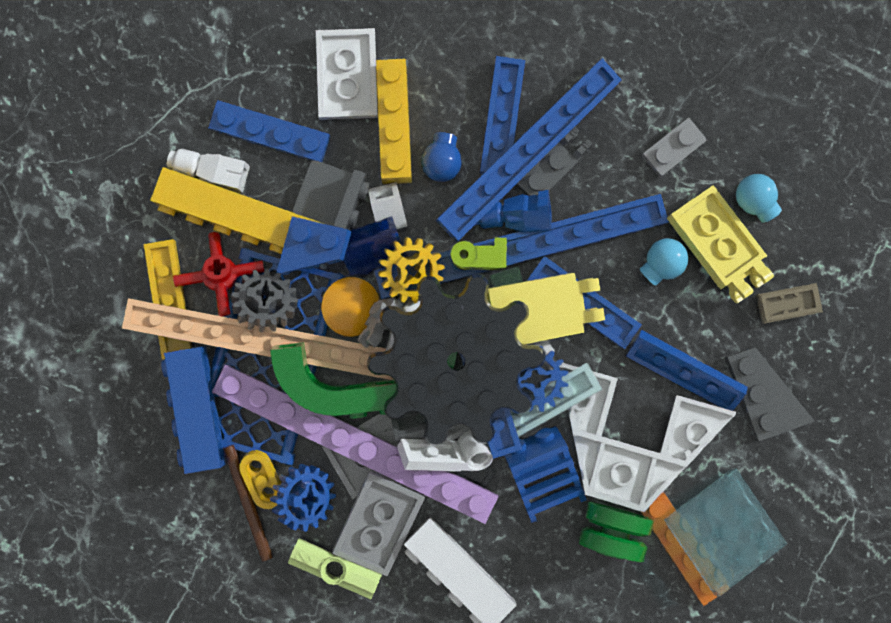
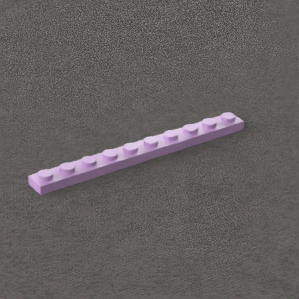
[212,365,498,524]

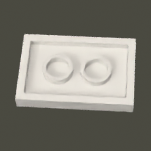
[316,28,378,120]

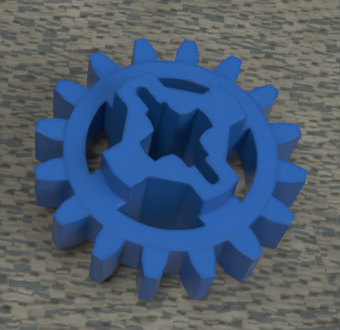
[518,346,568,412]
[270,464,336,532]

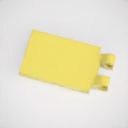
[667,185,774,304]
[487,273,605,345]

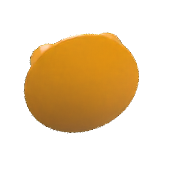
[321,277,380,337]

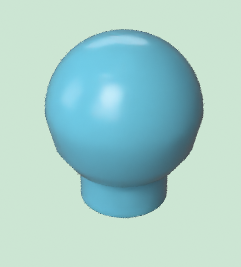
[736,174,782,223]
[640,238,688,286]

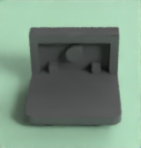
[293,160,370,230]

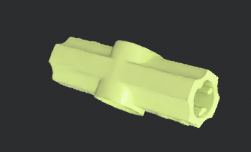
[288,538,382,599]

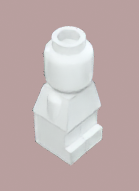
[167,149,250,193]

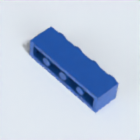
[161,346,226,474]

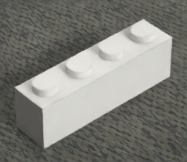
[404,516,516,623]

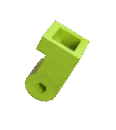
[451,237,507,271]

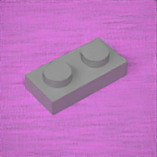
[641,117,707,178]

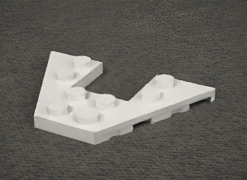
[559,363,736,512]

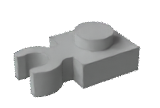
[358,298,403,348]

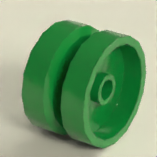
[578,502,654,562]

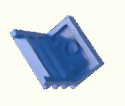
[504,426,587,523]

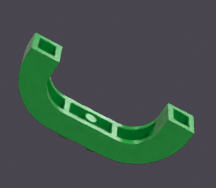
[270,342,457,419]

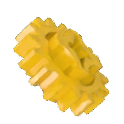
[378,237,445,304]

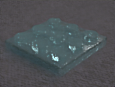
[664,468,788,597]

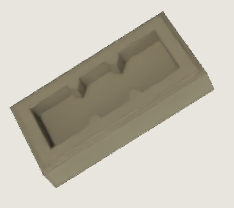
[756,283,823,324]

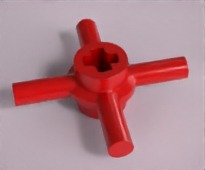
[173,232,265,317]

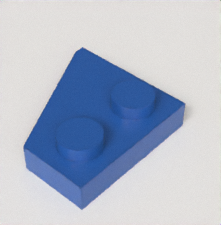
[277,216,351,275]

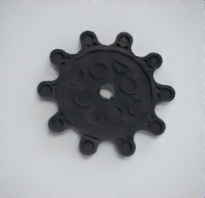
[367,274,546,446]

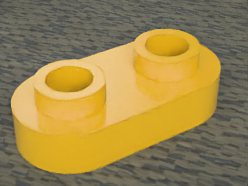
[239,450,281,509]

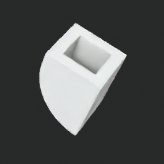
[368,182,407,234]

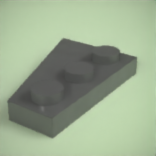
[725,347,815,442]

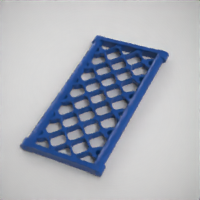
[210,248,345,466]

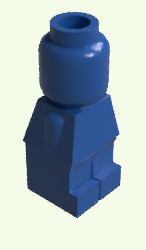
[475,190,552,232]

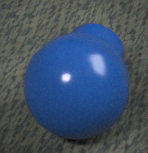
[421,132,462,182]

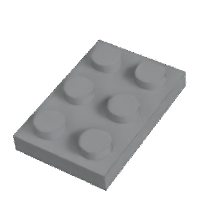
[332,470,425,576]

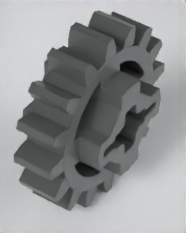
[231,269,298,333]

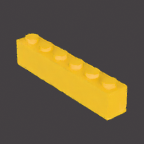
[150,167,324,254]

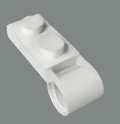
[397,431,493,471]

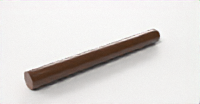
[222,444,273,562]

